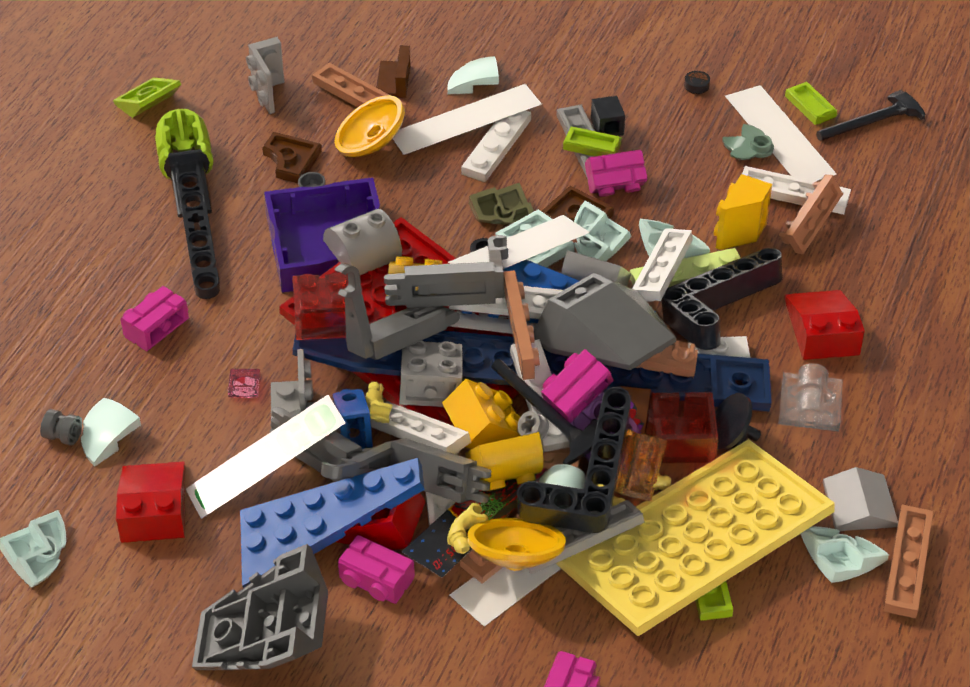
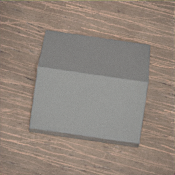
[823,467,898,531]

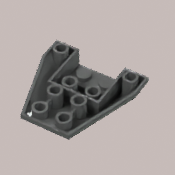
[534,273,676,370]

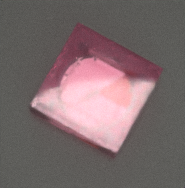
[228,369,261,398]

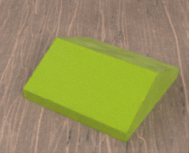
[113,77,181,118]

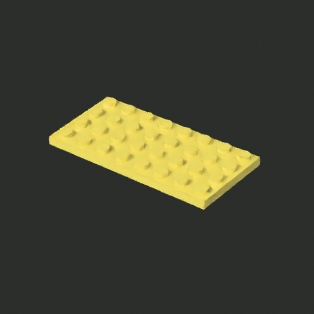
[556,439,835,636]

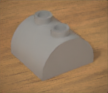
[323,209,402,275]
[561,250,631,286]

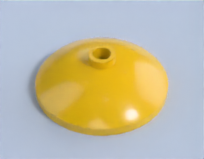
[335,96,405,157]
[467,518,566,571]

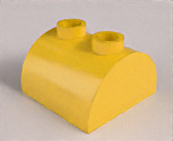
[465,432,543,491]

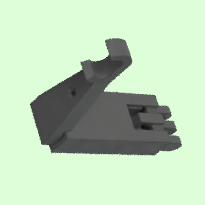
[384,235,509,308]
[334,263,460,360]
[270,407,375,482]
[321,438,492,503]

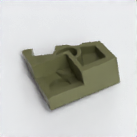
[468,182,534,225]

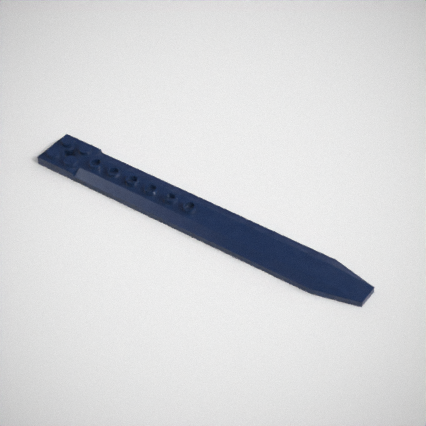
[293,324,772,412]

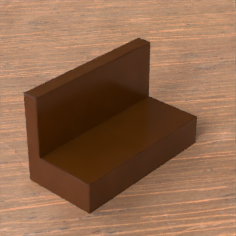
[376,45,411,98]

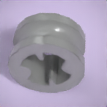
[517,411,549,440]

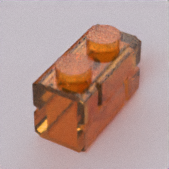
[615,429,667,501]

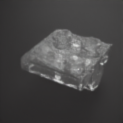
[778,364,843,432]

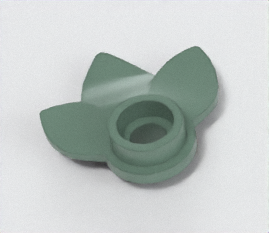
[722,124,774,160]

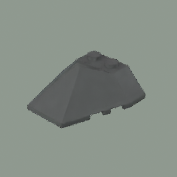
[192,544,328,670]

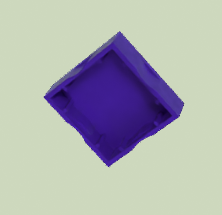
[264,177,380,293]

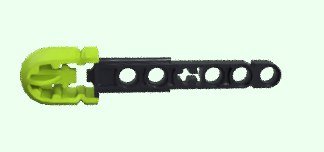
[155,109,220,299]

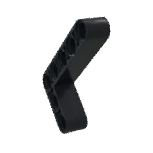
[661,248,783,350]
[517,387,631,533]

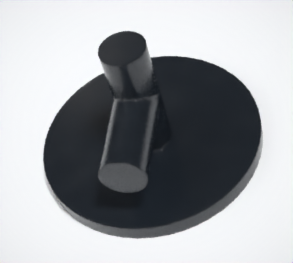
[708,393,761,451]

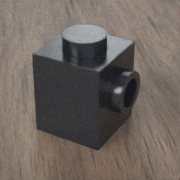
[591,95,625,136]

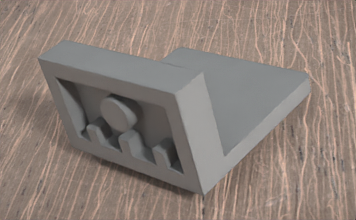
[246,37,284,114]
[399,340,462,407]
[271,349,313,429]

